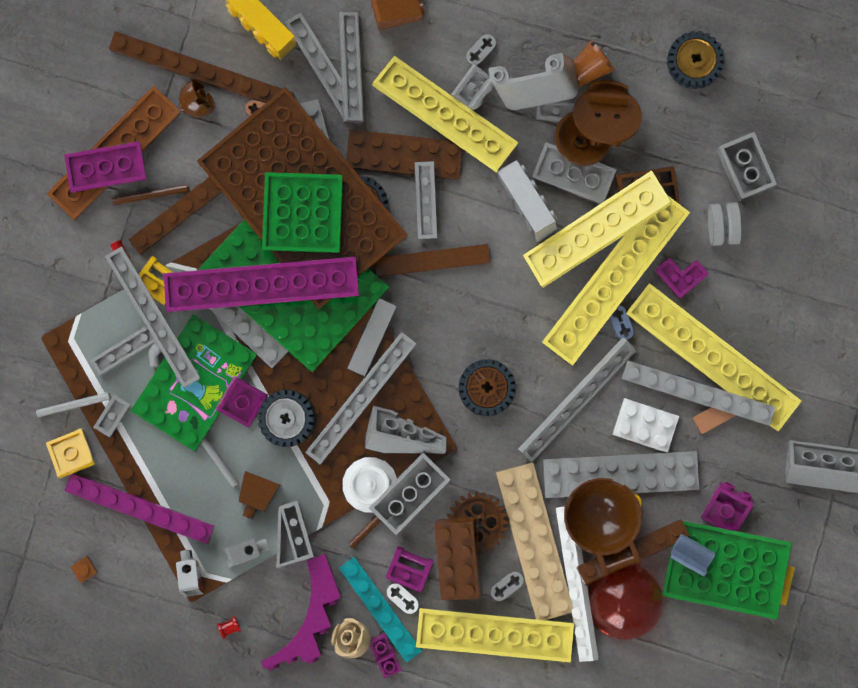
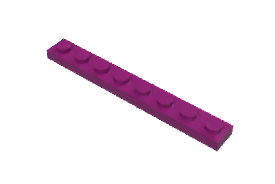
[65,473,215,544]

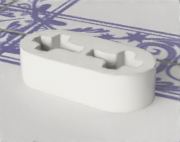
[387,583,419,614]

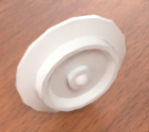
[343,457,397,512]

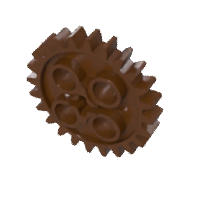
[447,491,509,553]

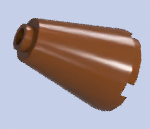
[574,39,615,88]

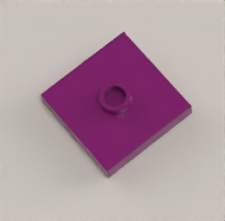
[215,376,268,428]

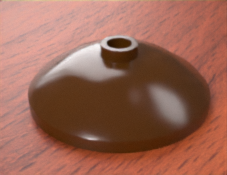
[554,112,610,166]

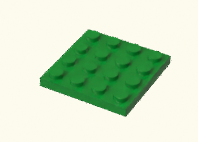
[262,172,343,253]

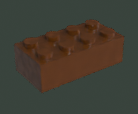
[434,517,483,600]

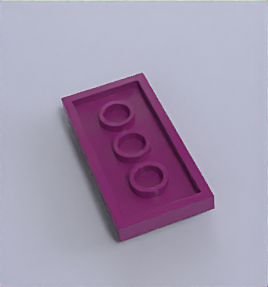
[64,141,147,193]

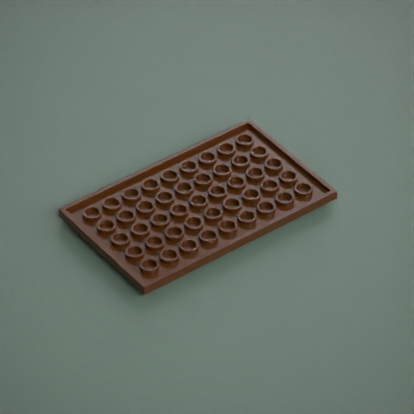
[197,87,408,309]

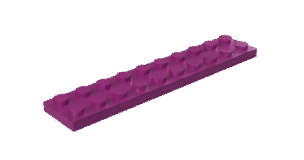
[163,257,359,312]

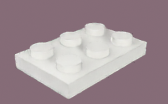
[612,398,679,453]

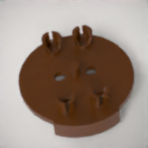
[573,80,642,148]

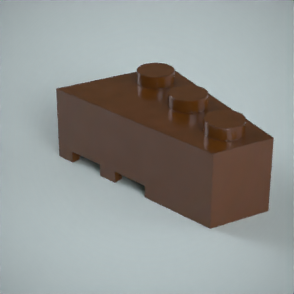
[615,166,680,204]

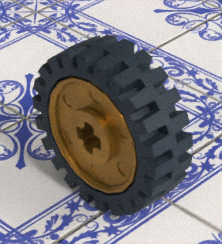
[667,31,724,89]

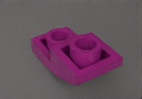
[370,633,402,679]

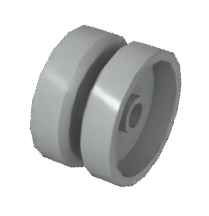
[708,202,741,246]

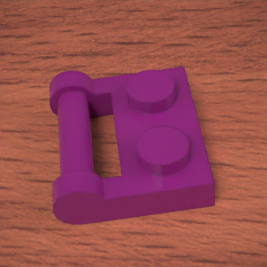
[385,546,434,592]

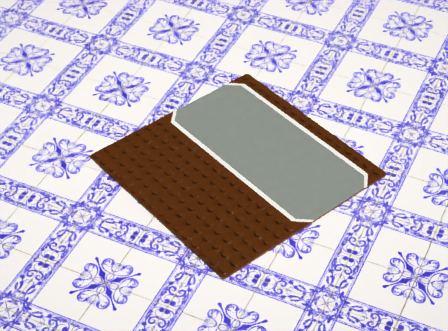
[41,222,457,602]

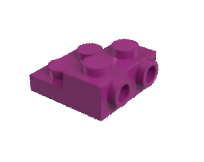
[701,482,754,532]

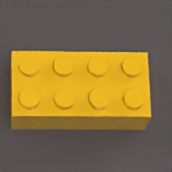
[225,0,297,60]

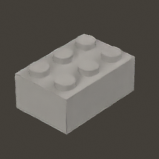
[716,132,777,202]

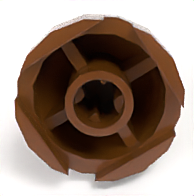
[179,79,215,118]

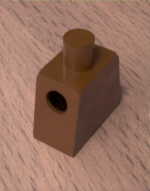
[239,471,281,519]

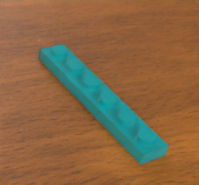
[339,556,422,663]

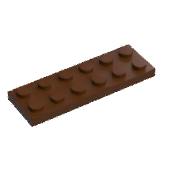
[346,129,462,180]

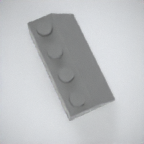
[785,440,858,493]
[369,453,452,536]

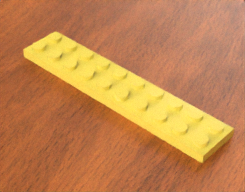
[542,196,690,366]
[626,283,801,432]

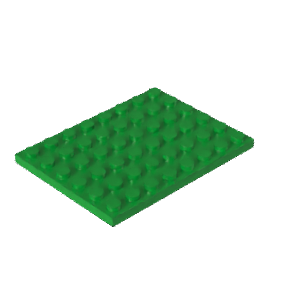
[198,219,389,373]

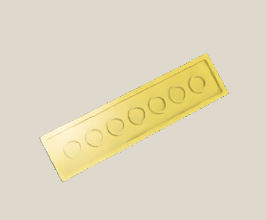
[372,56,518,172]
[523,171,673,288]
[416,608,574,662]

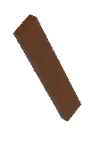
[375,244,490,277]

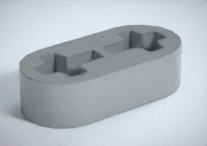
[466,34,496,66]
[491,571,523,601]

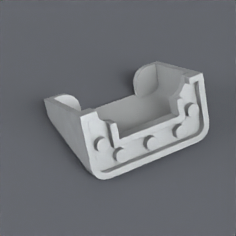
[489,53,578,110]

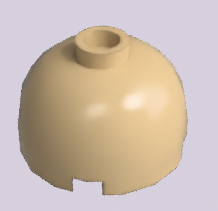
[331,618,371,658]

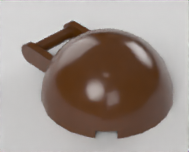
[564,478,642,577]

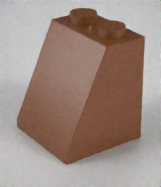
[371,0,425,31]

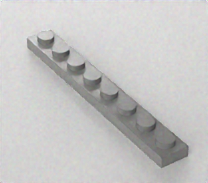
[105,247,201,388]
[305,332,416,465]
[518,338,636,462]
[622,360,776,426]

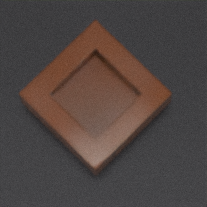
[71,556,98,583]

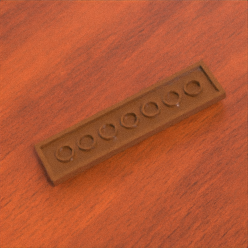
[47,85,182,221]

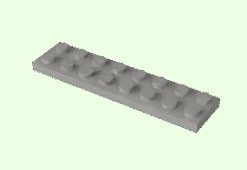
[543,451,699,498]

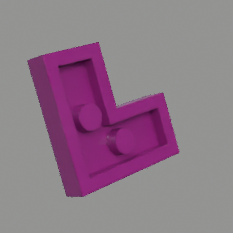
[654,257,709,299]

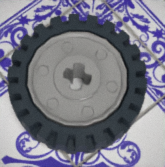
[258,390,316,447]

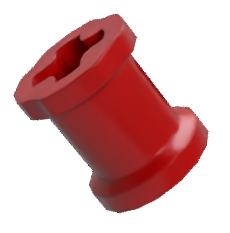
[217,616,241,639]

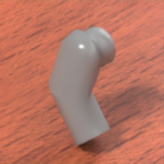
[149,341,161,367]

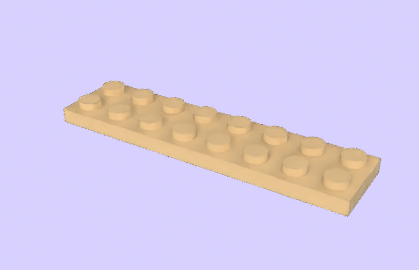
[496,463,573,620]

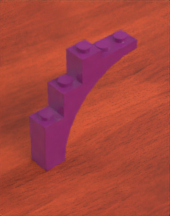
[261,554,342,671]

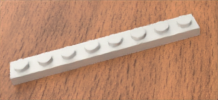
[556,507,599,662]

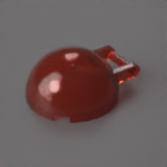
[588,563,663,640]

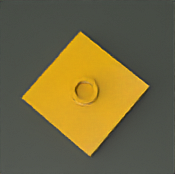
[46,428,95,479]

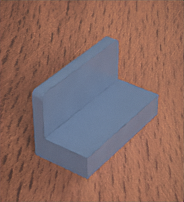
[671,534,715,576]

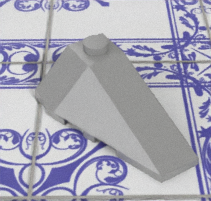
[365,406,446,454]

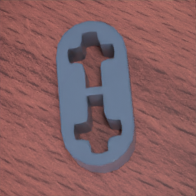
[609,305,634,340]

